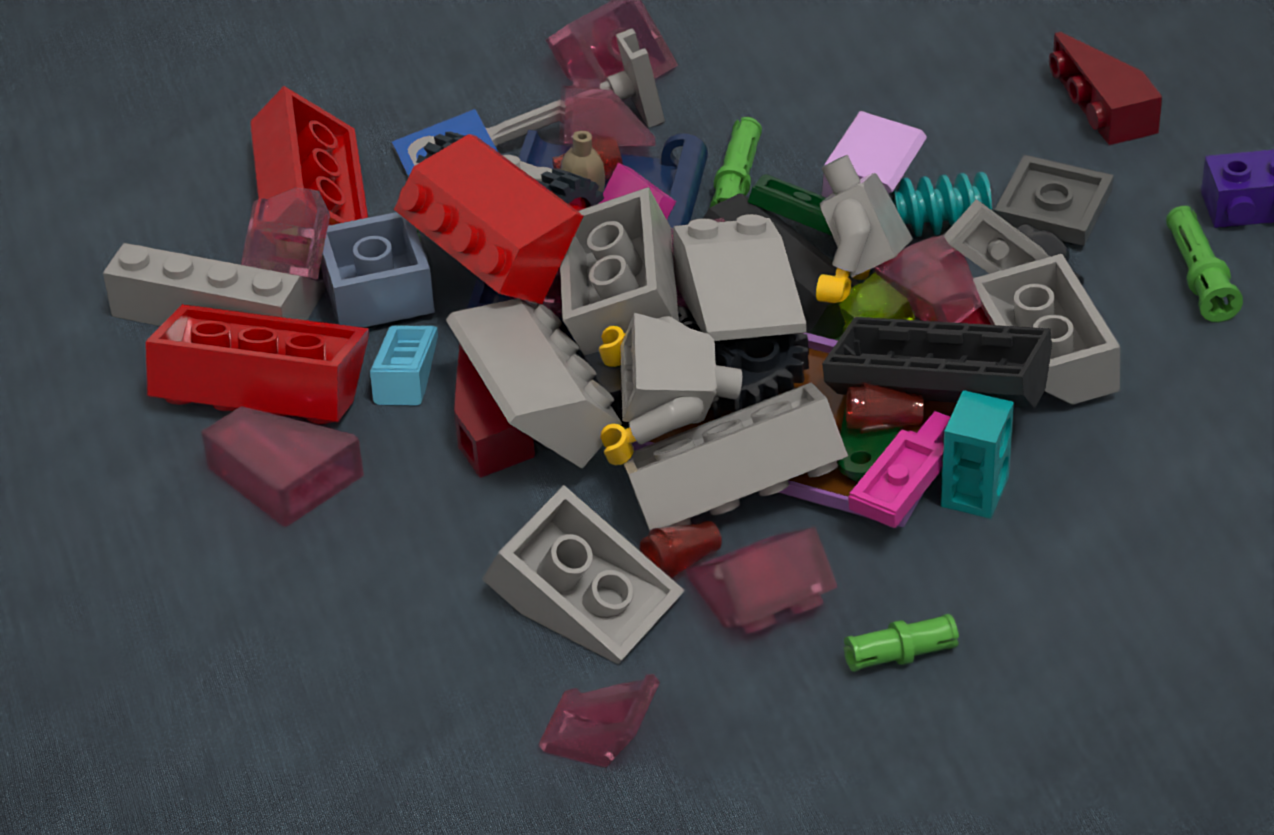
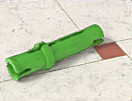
[710,117,762,207]

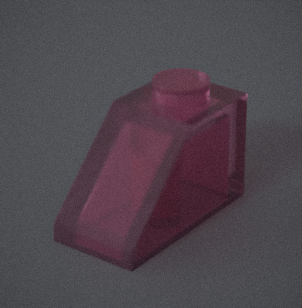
[559,77,656,146]

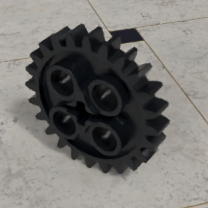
[678,306,809,419]

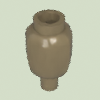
[560,131,605,192]

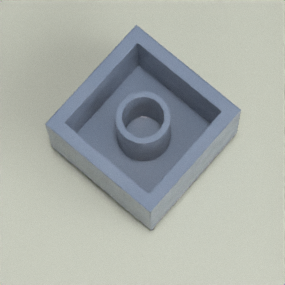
[315,212,435,328]

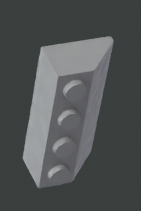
[103,243,325,326]
[446,298,622,468]
[623,382,848,534]

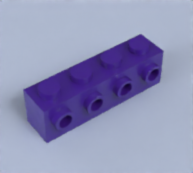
[1201,149,1274,228]

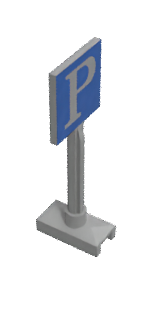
[392,28,665,177]

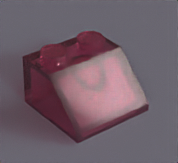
[546,0,678,105]
[686,527,838,633]

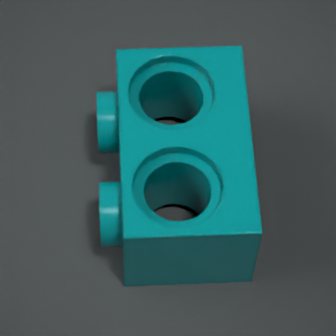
[941,390,1014,519]

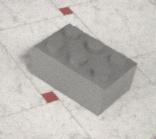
[560,187,679,356]

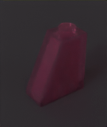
[201,406,364,528]

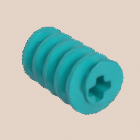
[891,172,992,237]

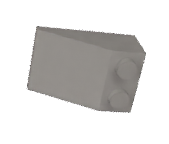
[673,214,806,341]
[482,485,685,665]

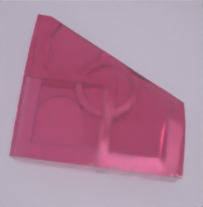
[874,235,983,323]

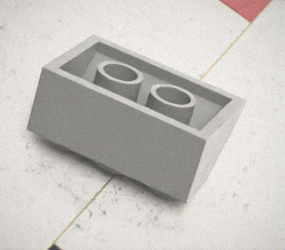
[969,254,1120,404]

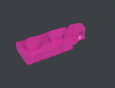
[848,411,950,528]

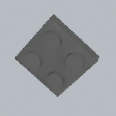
[994,155,1114,246]

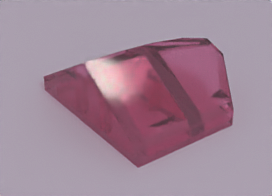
[241,187,330,279]
[539,674,660,768]

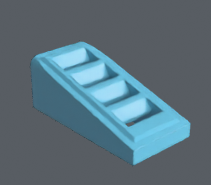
[370,326,438,406]

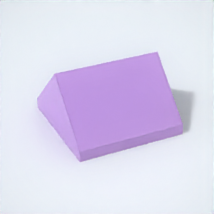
[822,111,927,198]

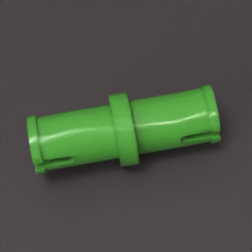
[843,614,959,672]

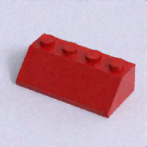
[250,86,368,246]
[394,134,584,304]
[146,304,369,424]

